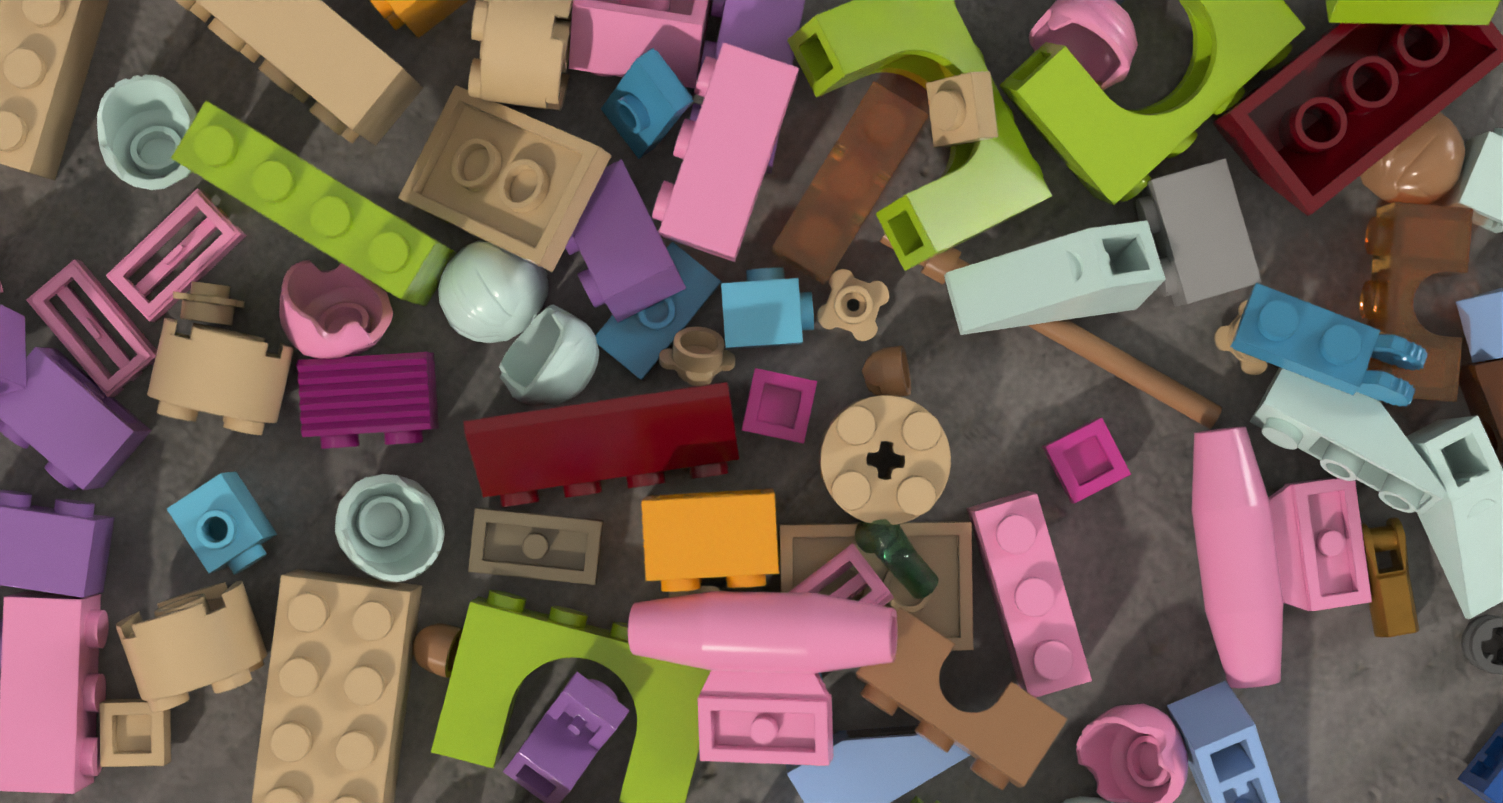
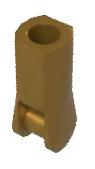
[1361,517,1419,638]

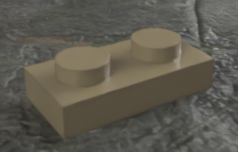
[468,507,604,585]

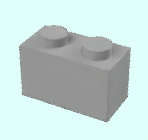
[1136,158,1262,307]

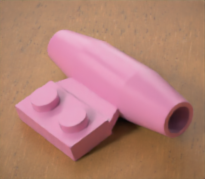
[1192,426,1372,688]
[628,591,898,766]

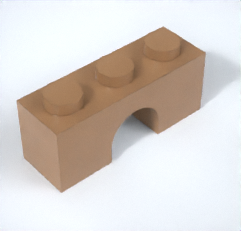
[856,608,1067,791]

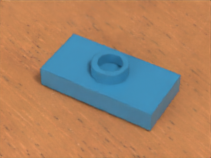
[601,48,693,159]
[595,242,722,380]

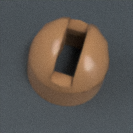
[862,345,911,397]
[413,623,463,678]

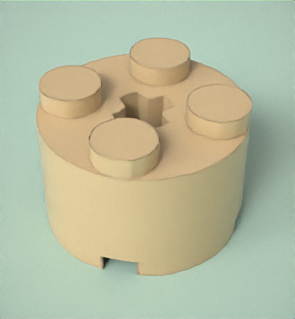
[468,0,574,111]
[147,318,294,435]
[818,395,951,525]
[115,581,267,713]

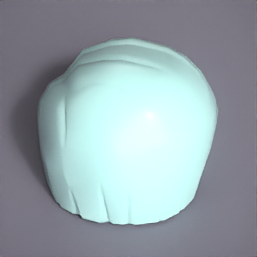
[97,74,198,190]
[438,239,549,343]
[499,304,599,406]
[335,474,445,583]

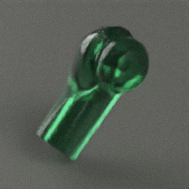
[855,519,939,599]

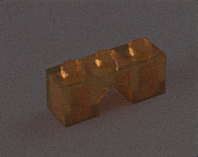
[771,81,929,286]
[1360,202,1473,402]

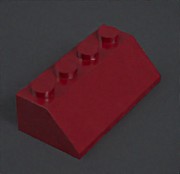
[1212,21,1503,216]
[463,382,740,507]

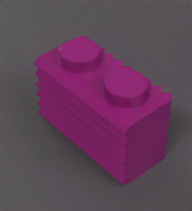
[297,352,439,449]

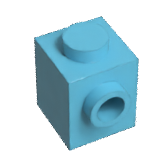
[721,267,814,350]
[167,471,277,575]

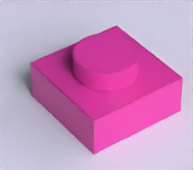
[742,368,817,444]
[1042,417,1131,504]

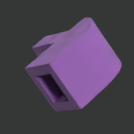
[503,672,630,803]

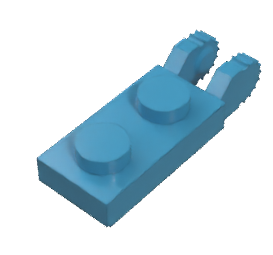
[1230,283,1428,407]

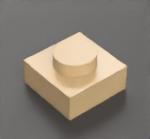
[926,71,998,148]
[99,699,171,767]

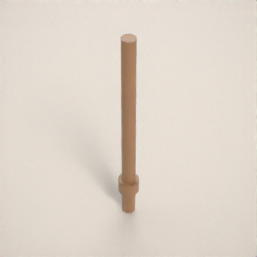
[880,232,1222,429]

